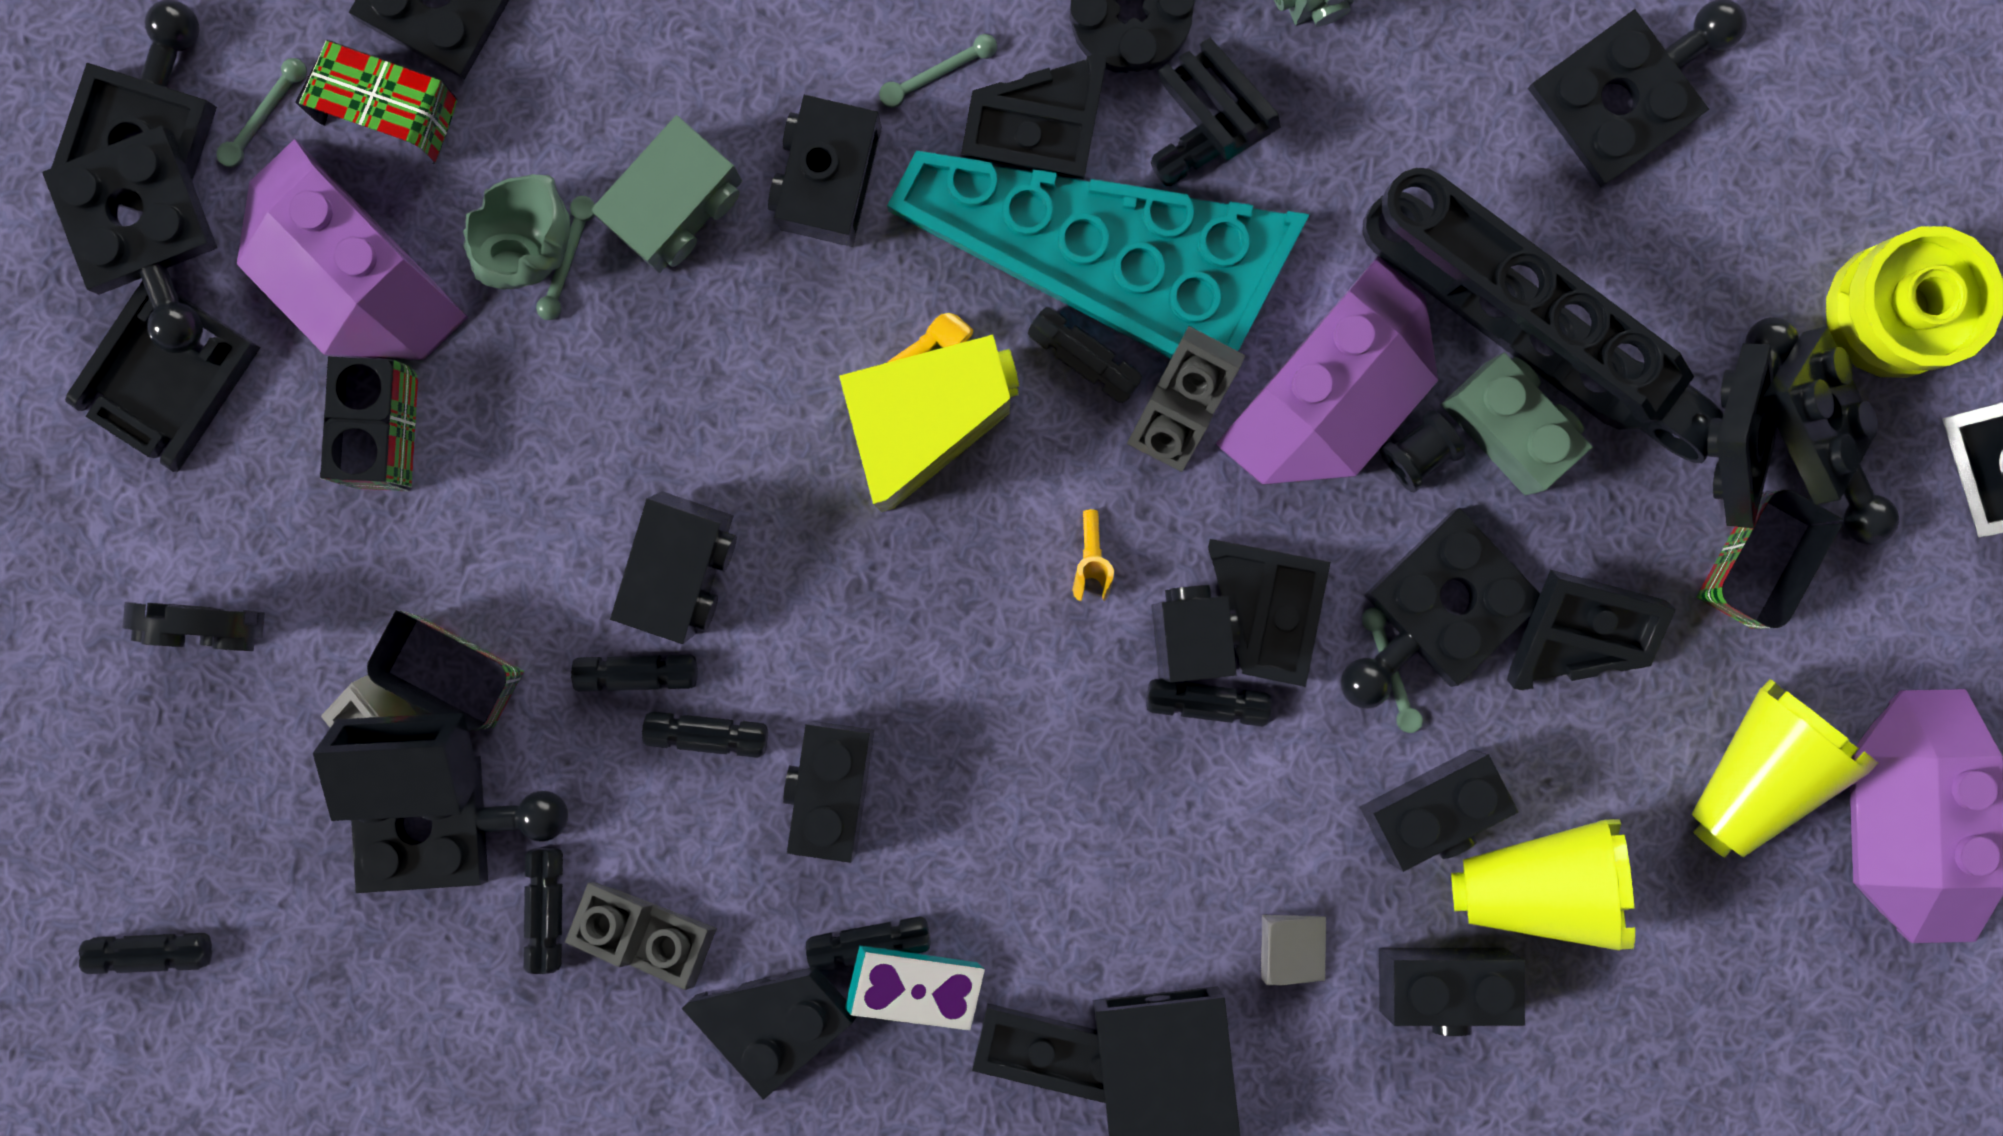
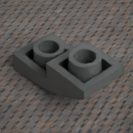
[1127,326,1246,472]
[565,882,717,990]

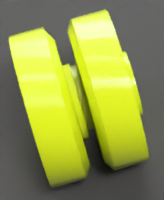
[1826,226,2003,378]

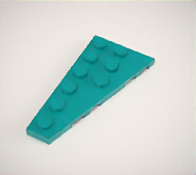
[887,150,1310,359]

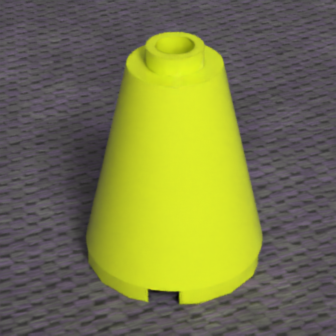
[1692,679,1878,858]
[1451,819,1635,951]

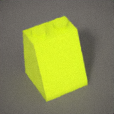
[839,335,1019,512]

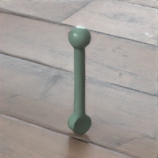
[879,34,998,108]
[217,58,307,168]
[536,196,595,320]
[1362,607,1423,733]

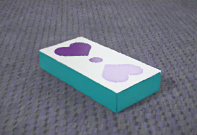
[845,945,985,1030]

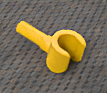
[887,313,973,363]
[1072,509,1114,601]

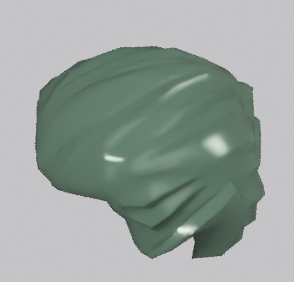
[463,174,571,290]

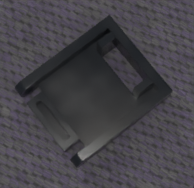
[65,281,261,472]

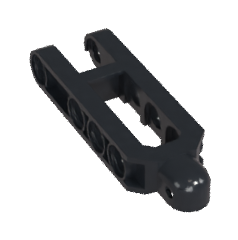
[1362,168,1723,463]

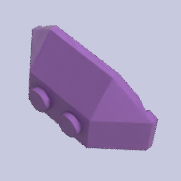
[237,139,468,360]
[1215,256,1438,485]
[1850,689,2003,943]

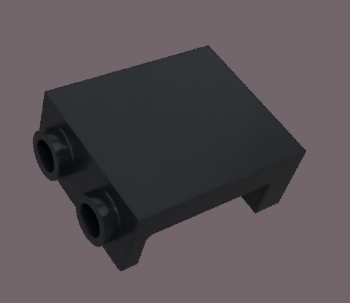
[1093,986,1240,1136]

